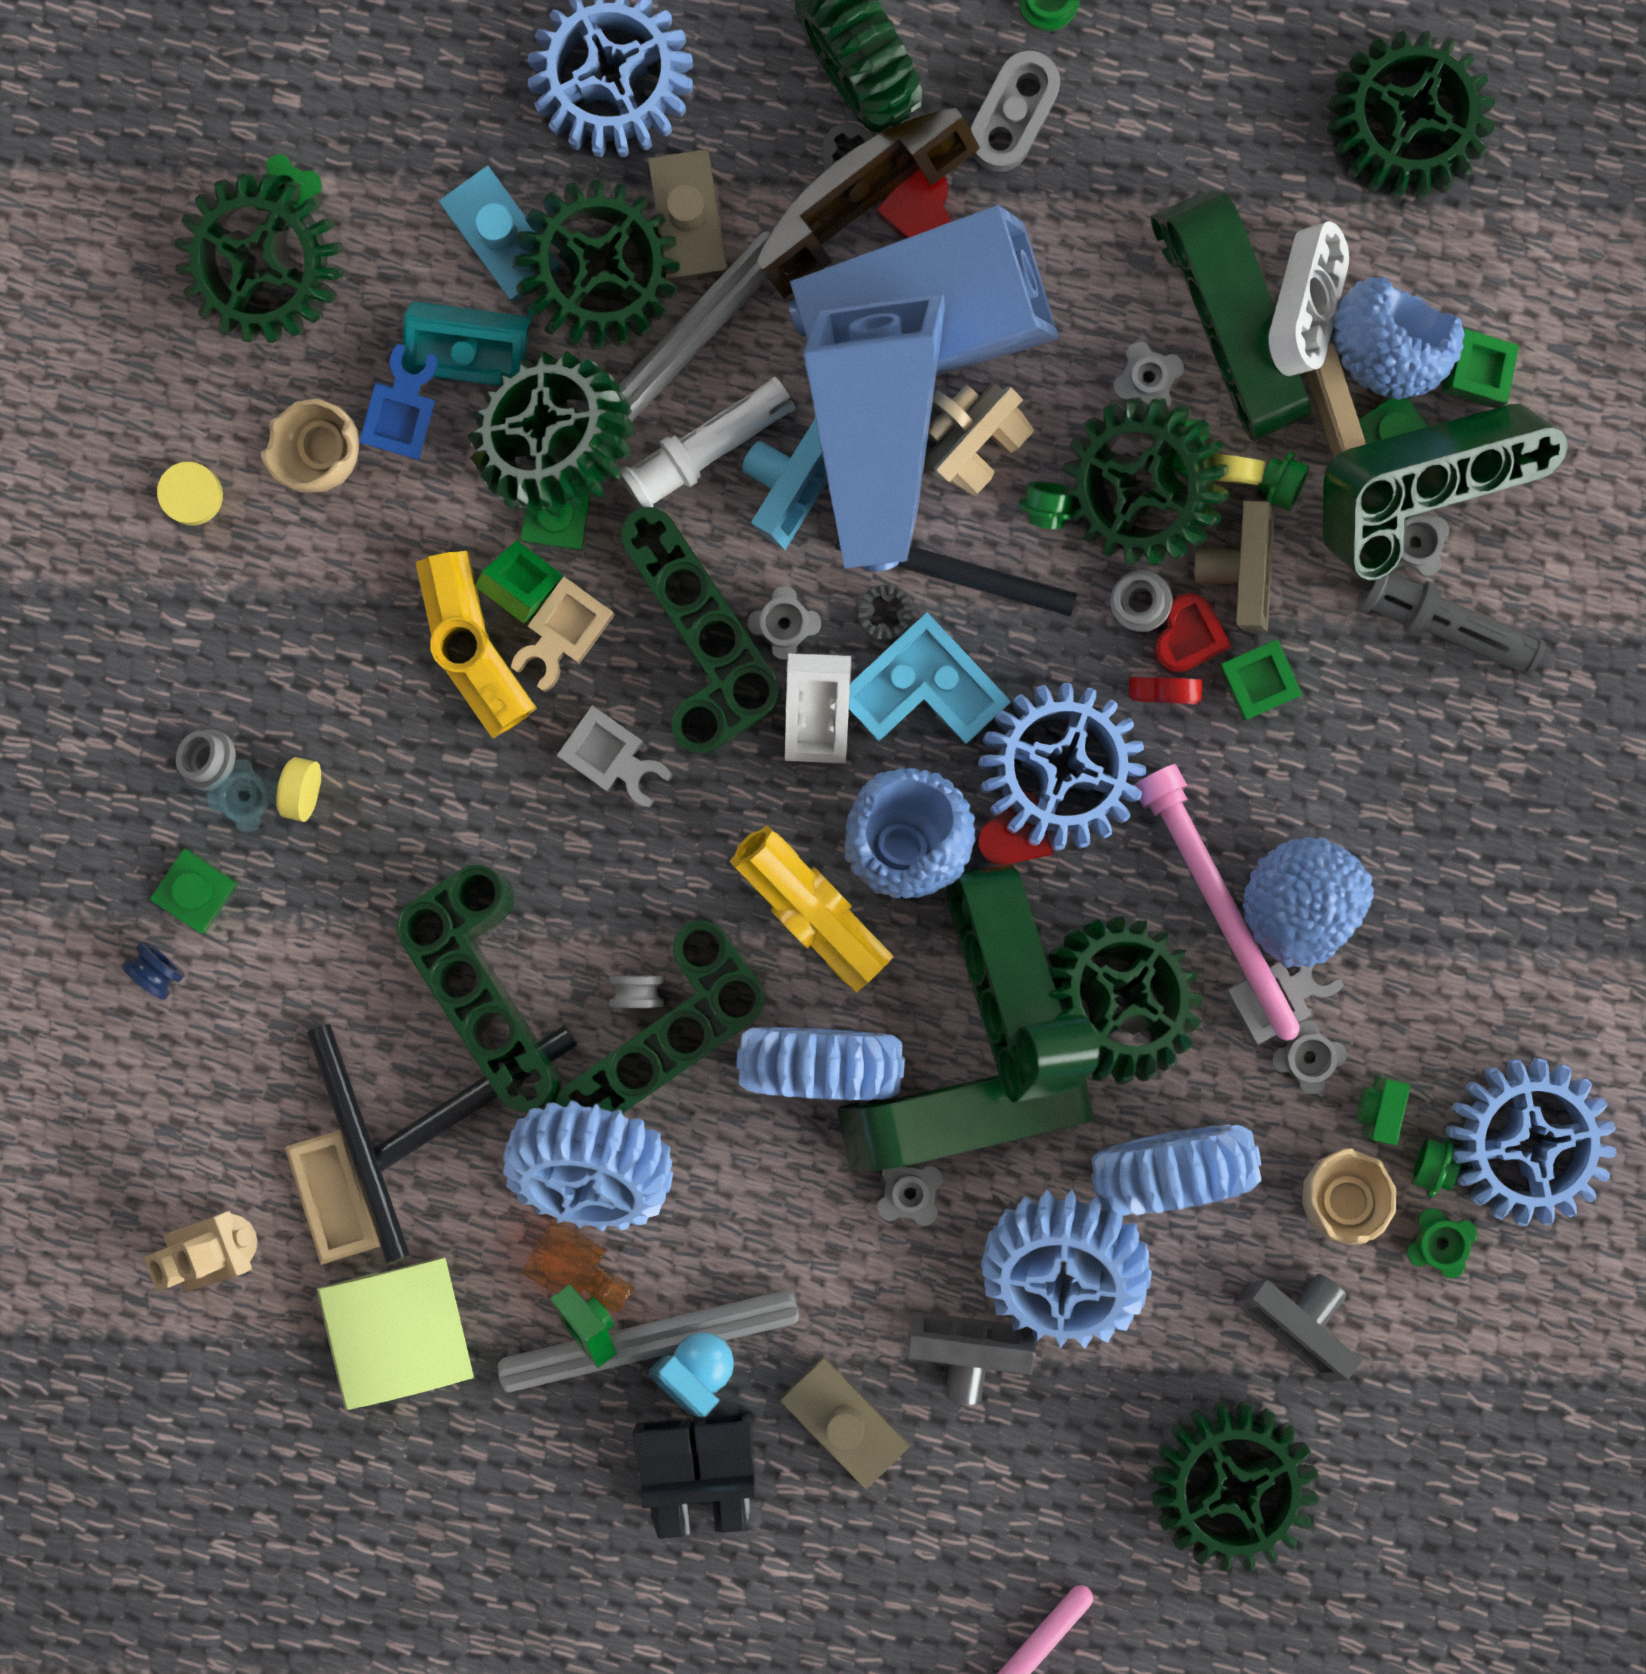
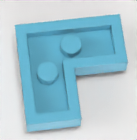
[849,612,1011,745]

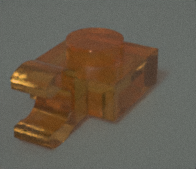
[521,1218,635,1313]

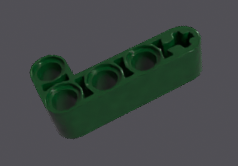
[1151,189,1311,441]
[1323,403,1568,580]
[621,507,779,755]
[946,864,1099,1103]
[396,865,561,1113]
[555,920,765,1114]
[836,1075,1094,1171]

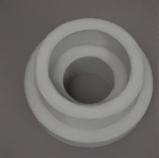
[1110,570,1173,632]
[176,729,236,791]

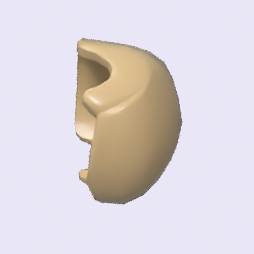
[261,398,359,493]
[1302,1148,1396,1245]

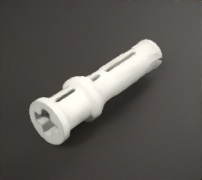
[619,376,796,509]

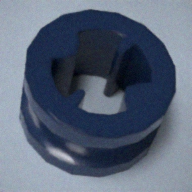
[121,941,185,1000]

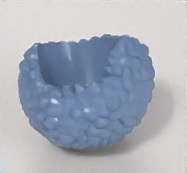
[1333,277,1465,400]
[844,768,975,898]
[1242,837,1374,968]

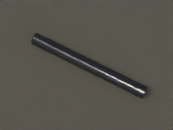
[835,536,1077,616]
[307,1024,410,1265]
[373,1025,578,1172]

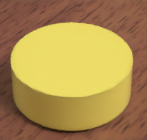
[1210,454,1266,486]
[157,462,223,526]
[276,757,321,822]

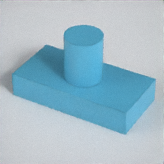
[439,165,562,304]
[742,418,828,550]

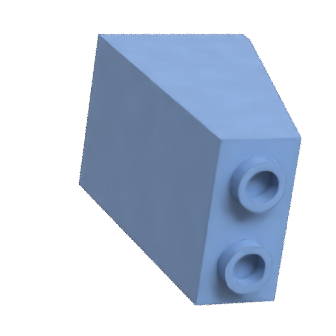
[789,205,1060,376]
[804,294,945,572]

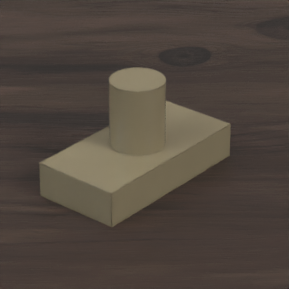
[648,149,727,283]
[1195,501,1275,632]
[780,1355,910,1490]

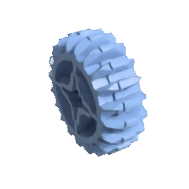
[528,0,693,158]
[978,683,1146,851]
[736,1027,905,1100]
[1445,1058,1617,1226]
[503,1101,673,1231]
[1091,1124,1261,1216]
[981,1189,1151,1349]

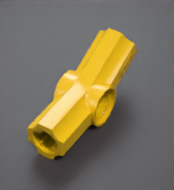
[415,550,537,739]
[729,825,894,993]

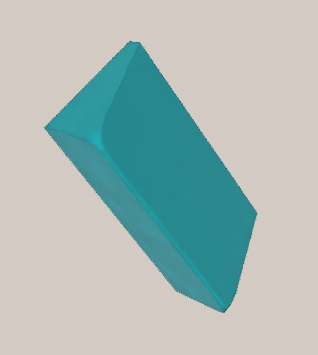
[402,301,532,386]

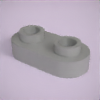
[971,51,1060,172]

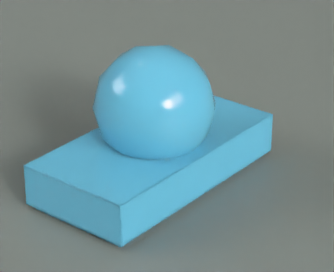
[648,1332,734,1417]

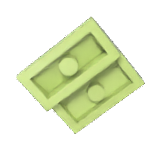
[316,1257,474,1410]

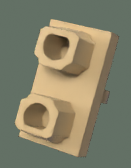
[924,383,1034,496]
[144,1211,257,1292]

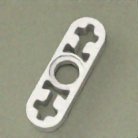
[1269,222,1349,376]

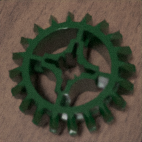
[795,0,922,133]
[1327,30,1495,200]
[174,173,344,343]
[512,180,680,350]
[467,351,636,518]
[1062,397,1229,566]
[1047,916,1204,1085]
[1150,1401,1319,1572]

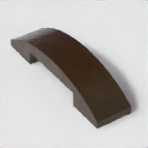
[756,108,980,299]

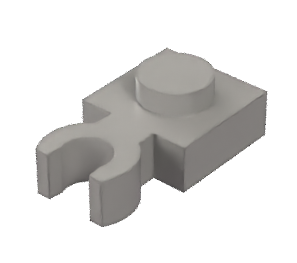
[557,705,673,807]
[1224,961,1344,1045]

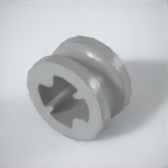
[609,975,664,1008]

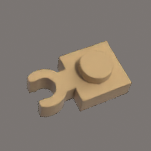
[511,576,615,692]

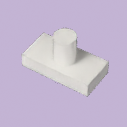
[785,653,851,764]

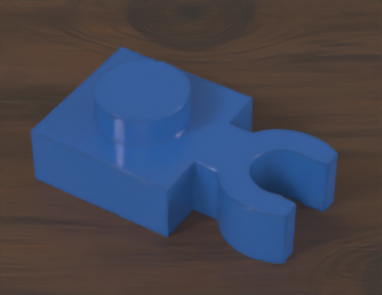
[359,344,438,460]

